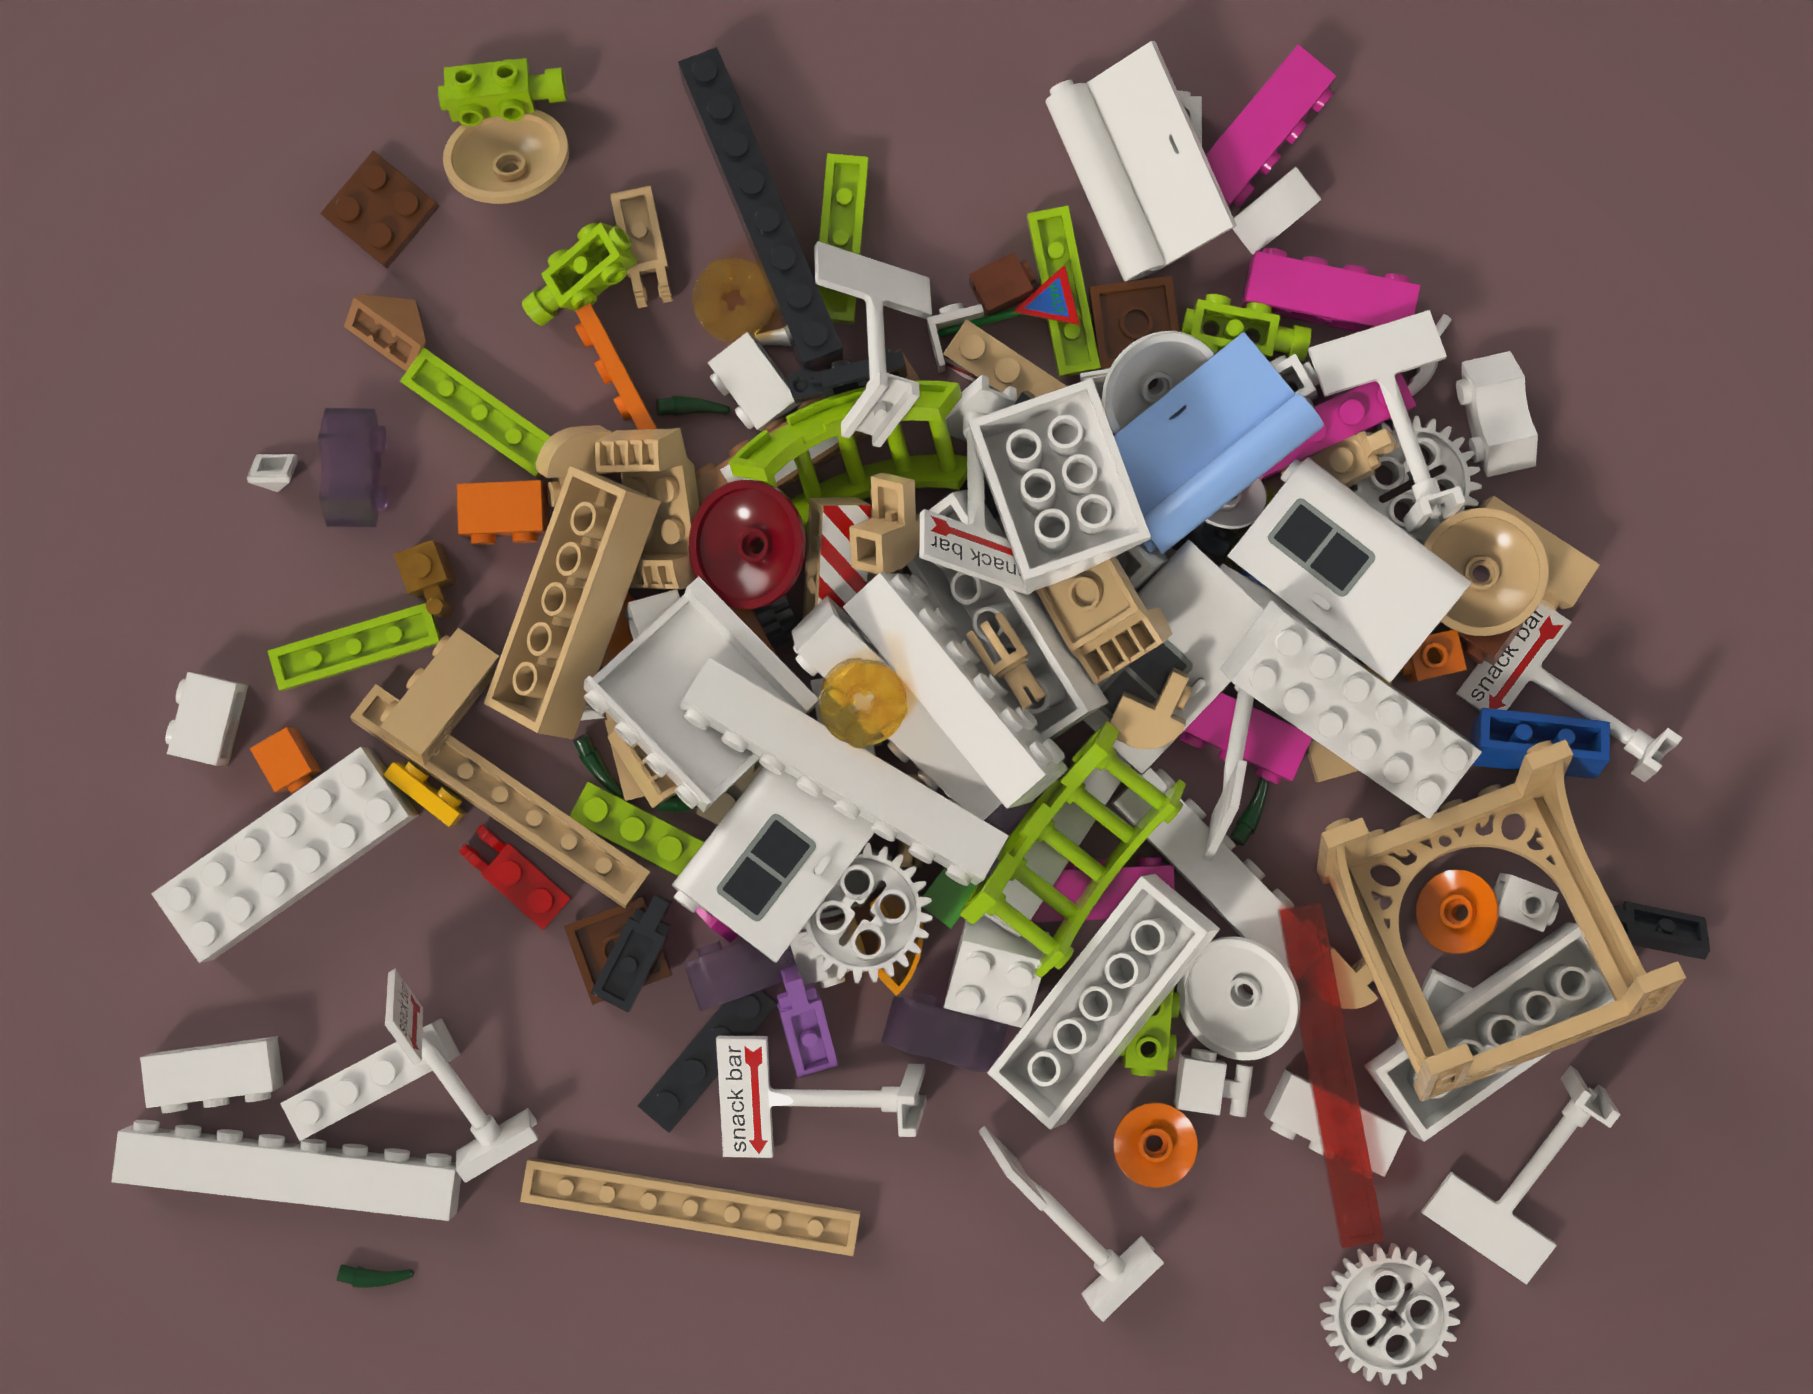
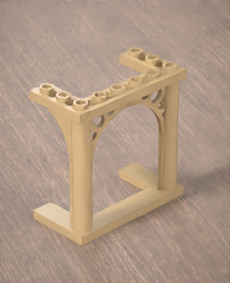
[1316,739,1686,1102]

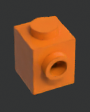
[1400,630,1467,683]
[250,727,322,795]

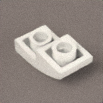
[1232,166,1321,255]

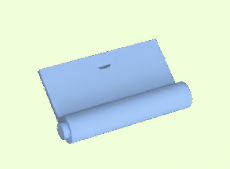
[1114,332,1324,554]

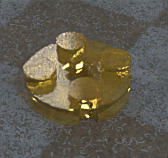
[692,258,775,343]
[819,658,908,748]

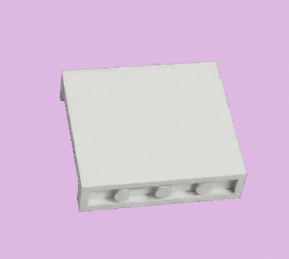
[584,576,819,813]

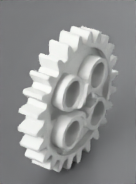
[1351,416,1482,545]
[799,843,933,984]
[1320,1243,1460,1385]

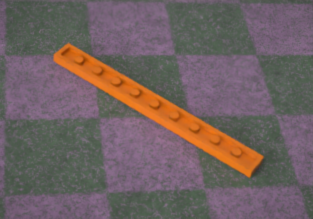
[575,303,779,658]

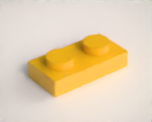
[383,761,467,827]

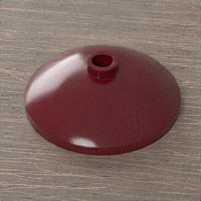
[688,480,806,609]

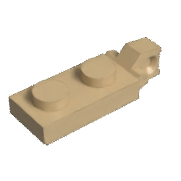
[1281,428,1399,488]

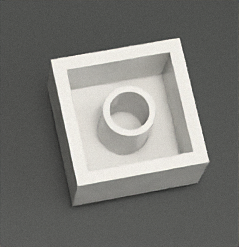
[944,916,1050,1028]

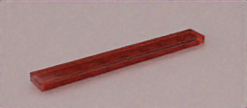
[1277,902,1385,1248]

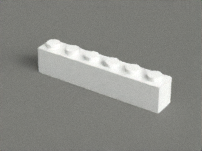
[1110,767,1327,981]

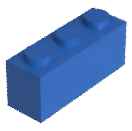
[1470,708,1610,779]

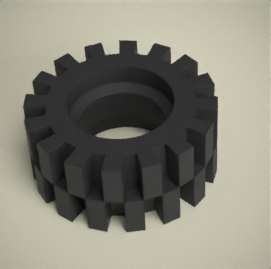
[754,594,799,648]

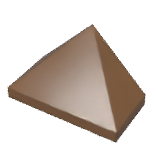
[344,294,426,371]

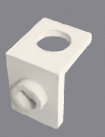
[927,303,984,373]

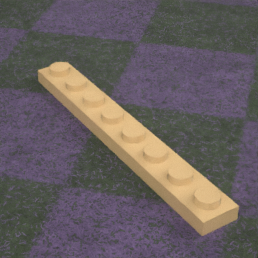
[350,684,650,909]
[520,1157,860,1256]

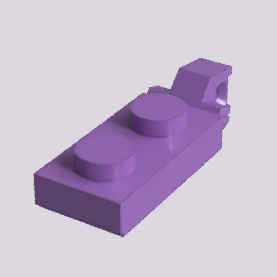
[777,965,838,1079]

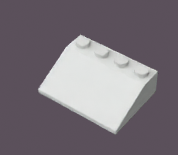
[968,378,1151,593]

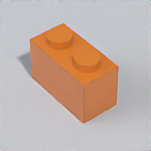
[457,480,549,545]

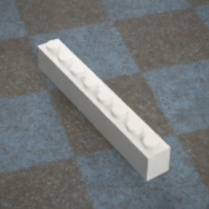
[679,657,1009,886]
[111,1120,461,1221]

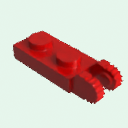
[458,824,572,930]

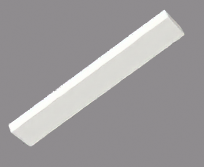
[984,752,1131,938]

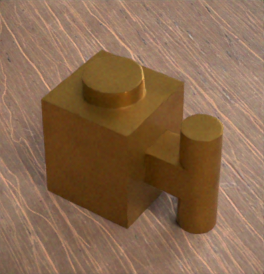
[393,540,457,618]

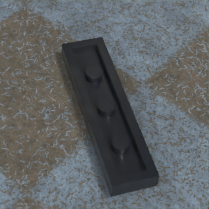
[638,976,778,1133]

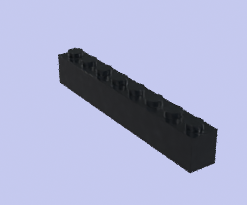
[678,47,843,372]

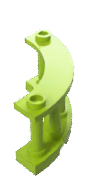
[729,380,967,543]
[959,721,1186,978]

